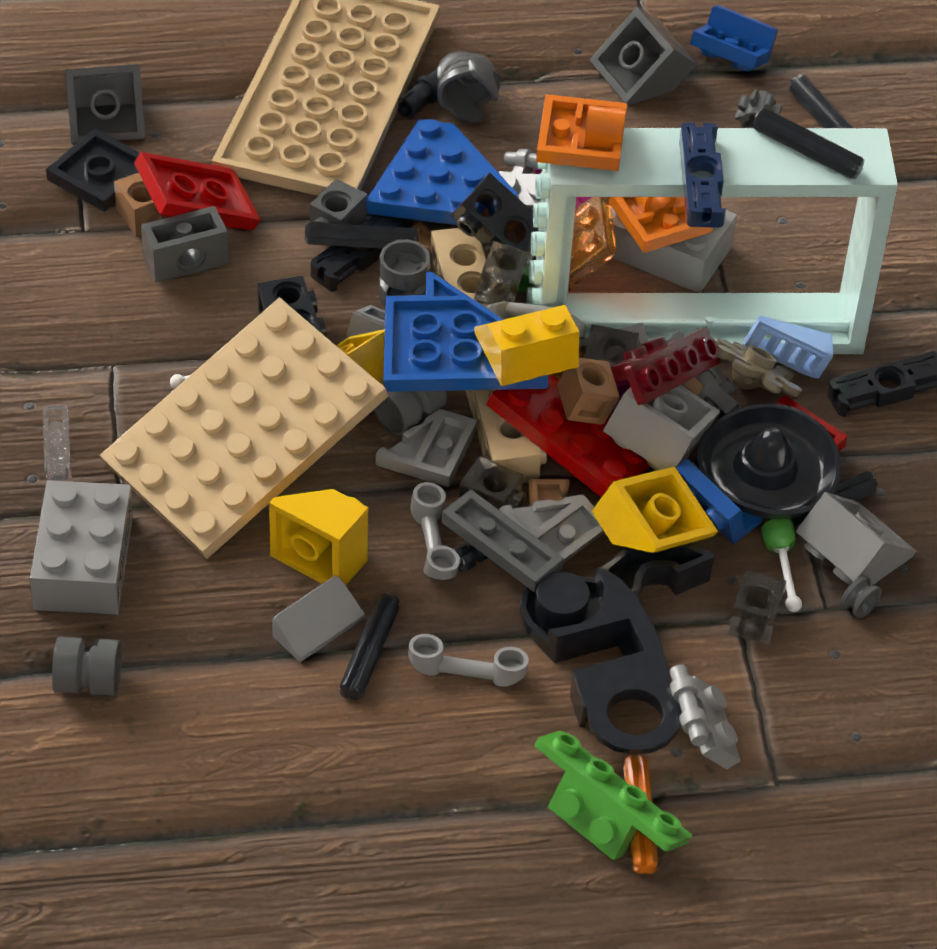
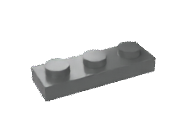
[442,489,564,592]

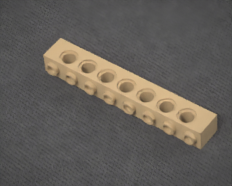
[430,228,547,487]

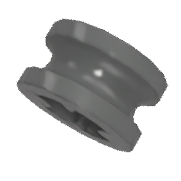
[841,576,882,618]

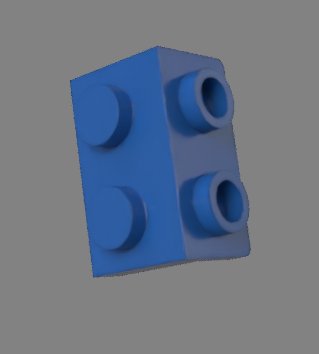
[690,5,778,71]
[676,459,763,545]

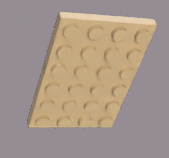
[99,297,388,559]

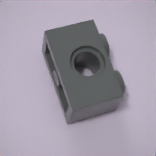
[141,206,229,283]

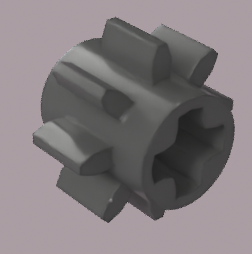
[735,89,782,128]

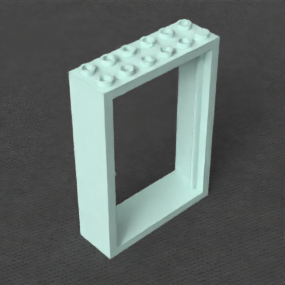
[527,128,898,354]

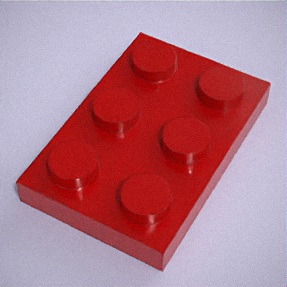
[134,152,261,231]

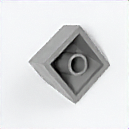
[603,385,720,470]
[796,492,917,586]

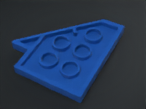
[366,119,518,225]
[383,272,548,392]

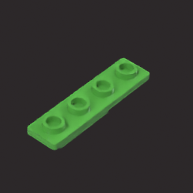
[535,731,692,861]

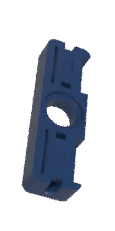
[679,122,726,228]

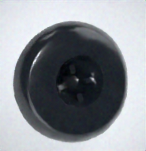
[697,404,841,520]

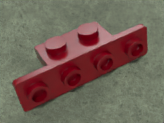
[611,327,720,406]

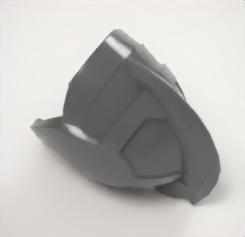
[437,51,500,123]

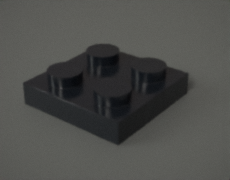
[46,128,140,212]

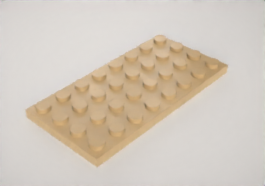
[212,0,440,196]

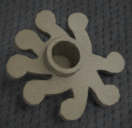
[716,338,802,398]

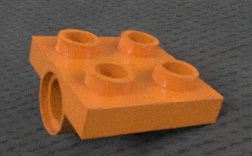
[536,94,627,171]
[609,197,713,253]

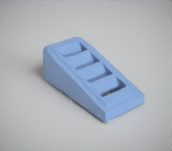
[744,316,833,379]

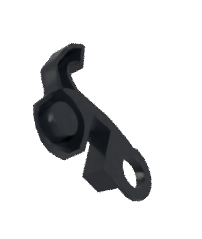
[520,543,714,755]

